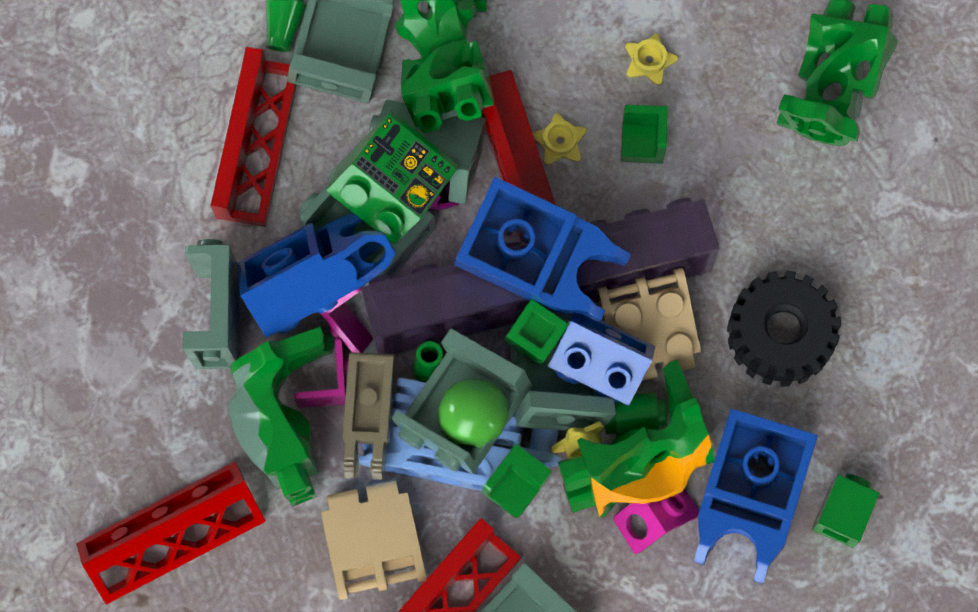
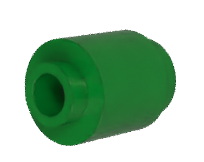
[605,391,667,437]

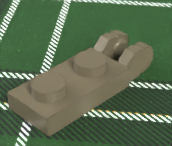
[342,352,396,480]

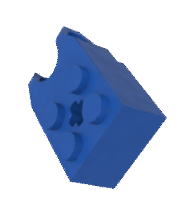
[454,177,631,322]
[236,213,396,338]
[694,409,818,584]

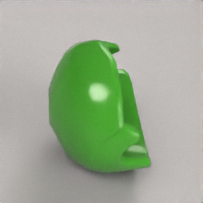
[438,379,509,448]

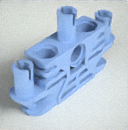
[358,378,562,491]

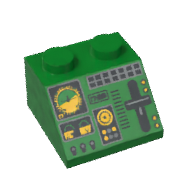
[326,110,458,245]

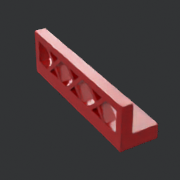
[210,47,297,227]
[481,69,556,239]
[76,461,266,605]
[398,518,521,612]

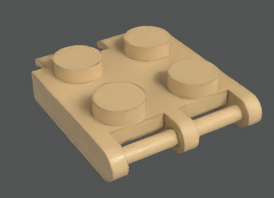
[597,267,701,381]
[321,480,427,600]

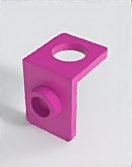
[321,284,373,353]
[294,338,349,408]
[613,488,699,554]

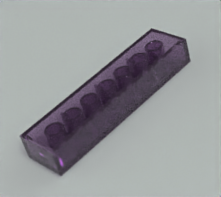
[361,198,719,355]

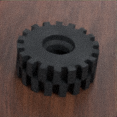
[727,271,841,387]

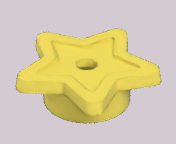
[625,33,678,85]
[533,113,587,165]
[551,422,604,458]

